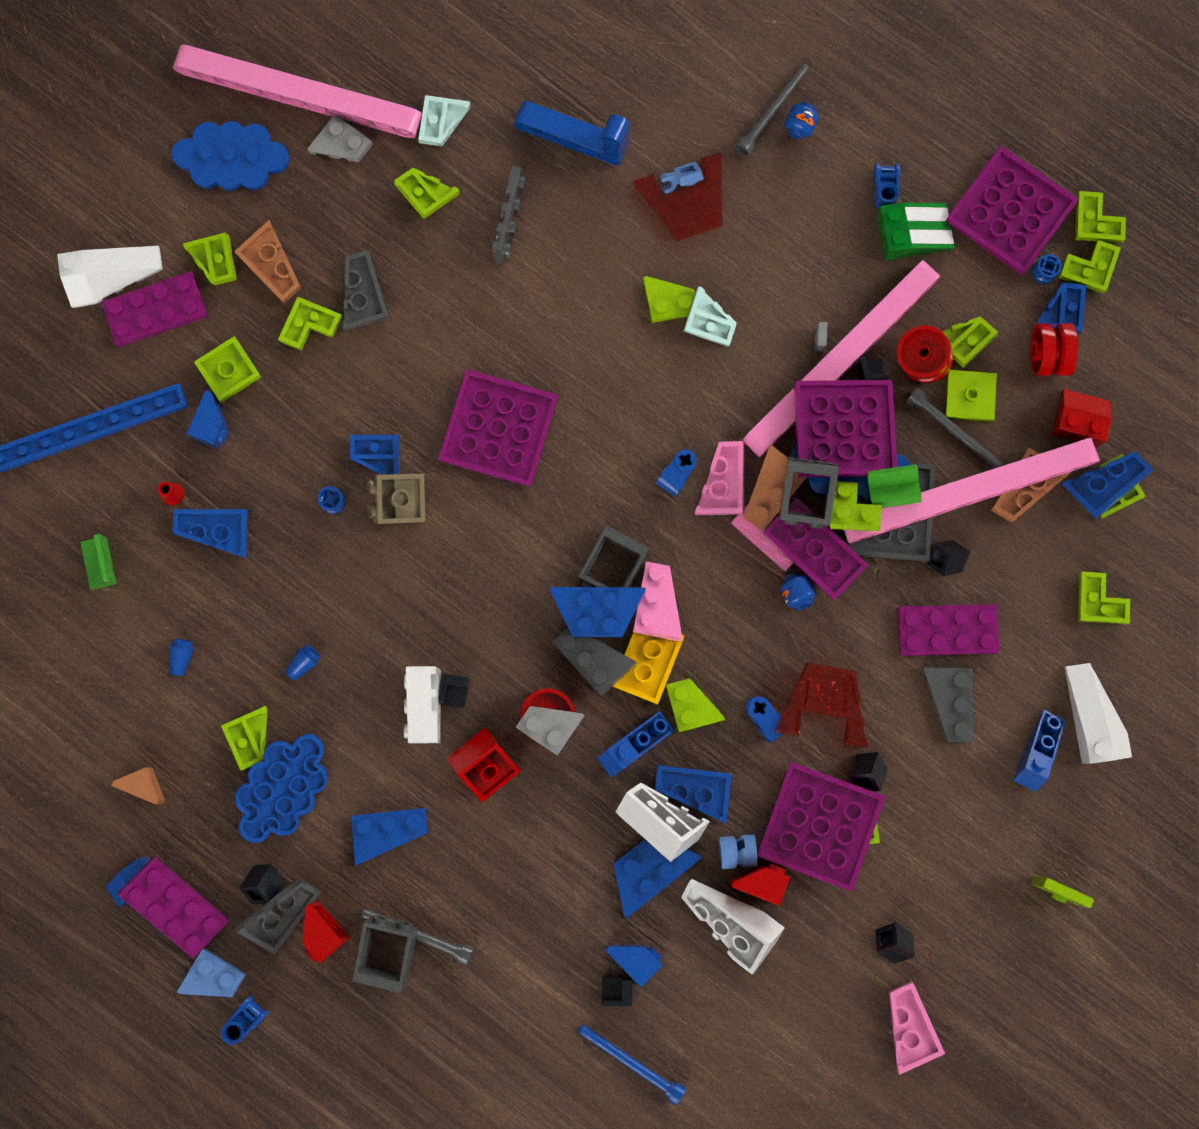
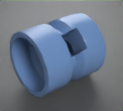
[719,834,757,869]

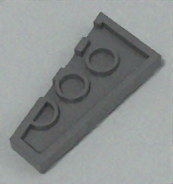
[492,166,526,265]

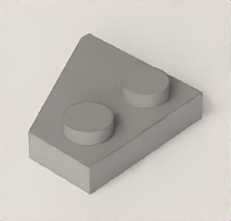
[307,115,373,162]
[516,706,585,756]

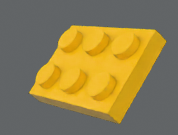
[613,632,685,705]

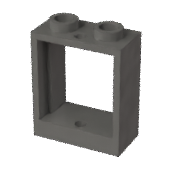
[779,457,839,528]
[578,526,649,587]
[352,915,418,993]

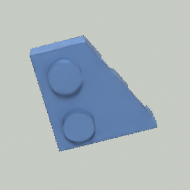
[177,948,247,997]

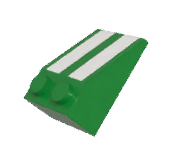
[876,202,955,261]

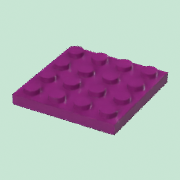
[945,146,1079,276]
[438,369,558,488]
[794,380,897,477]
[757,762,886,892]

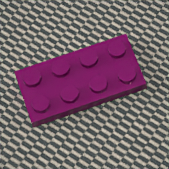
[101,271,208,348]
[762,497,868,601]
[897,604,999,656]
[118,855,229,958]

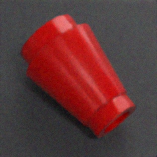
[157,482,184,506]

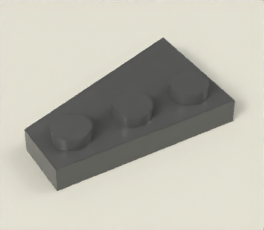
[343,250,389,332]
[553,628,638,696]
[922,667,973,743]
[234,878,321,954]

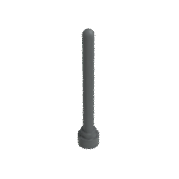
[734,64,809,156]
[905,387,1002,469]
[360,908,474,966]

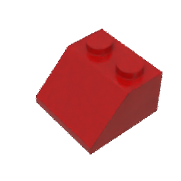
[1051,389,1112,447]
[447,728,521,803]
[728,863,790,906]
[303,901,350,964]

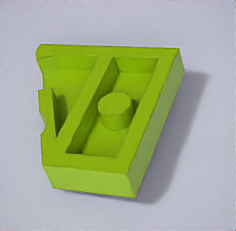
[394,168,460,219]
[183,232,237,285]
[643,276,695,323]

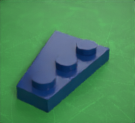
[1062,451,1153,519]
[173,509,248,558]
[655,765,732,823]
[351,808,428,866]

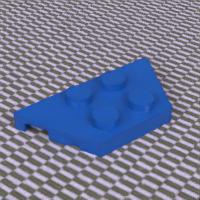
[550,587,646,637]
[614,839,701,919]

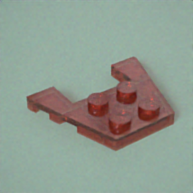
[633,152,722,241]
[775,663,869,748]

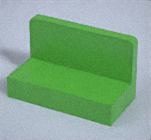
[867,465,922,508]
[80,534,116,590]

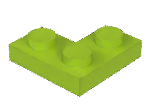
[1075,191,1126,243]
[1059,240,1121,294]
[278,297,342,351]
[830,482,882,531]
[1078,572,1130,624]

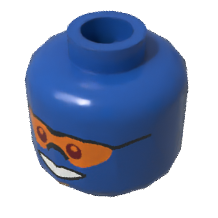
[784,102,819,140]
[780,573,816,611]

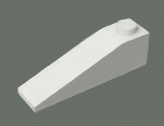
[57,246,163,308]
[1065,663,1132,764]
[681,879,784,975]

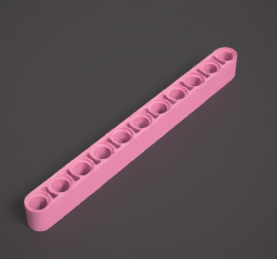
[173,45,422,138]
[742,260,941,457]
[844,438,1100,544]

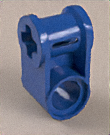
[873,163,900,209]
[655,449,696,497]
[746,697,790,743]
[221,995,269,1045]

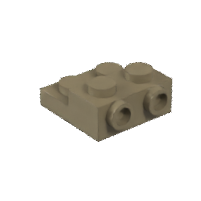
[368,473,425,524]

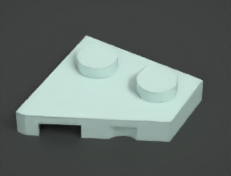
[418,95,470,146]
[683,286,737,347]

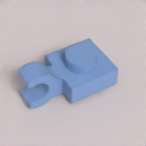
[659,161,703,194]

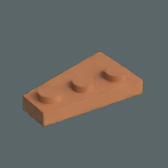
[234,220,301,303]
[744,444,807,532]
[991,448,1071,523]

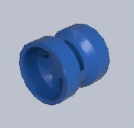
[1032,254,1062,284]
[318,486,346,514]

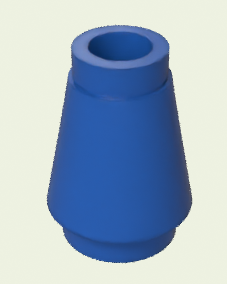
[169,639,194,676]
[285,644,321,681]

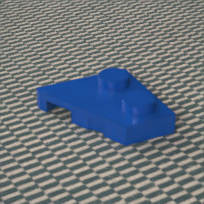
[1034,283,1086,334]
[350,435,399,474]

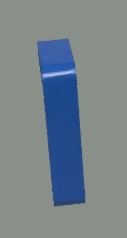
[513,101,629,165]

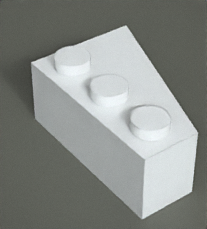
[404,666,441,744]
[616,783,710,862]

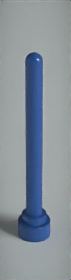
[579,1025,687,1106]

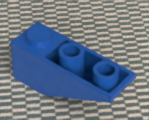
[1013,710,1066,792]
[597,711,675,778]

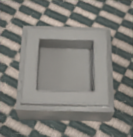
[814,322,828,352]

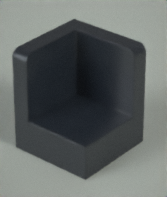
[857,357,889,380]
[926,540,970,576]
[439,673,470,707]
[849,752,887,792]
[239,864,284,904]
[875,922,915,964]
[601,977,632,1006]

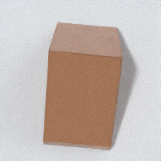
[111,767,165,805]

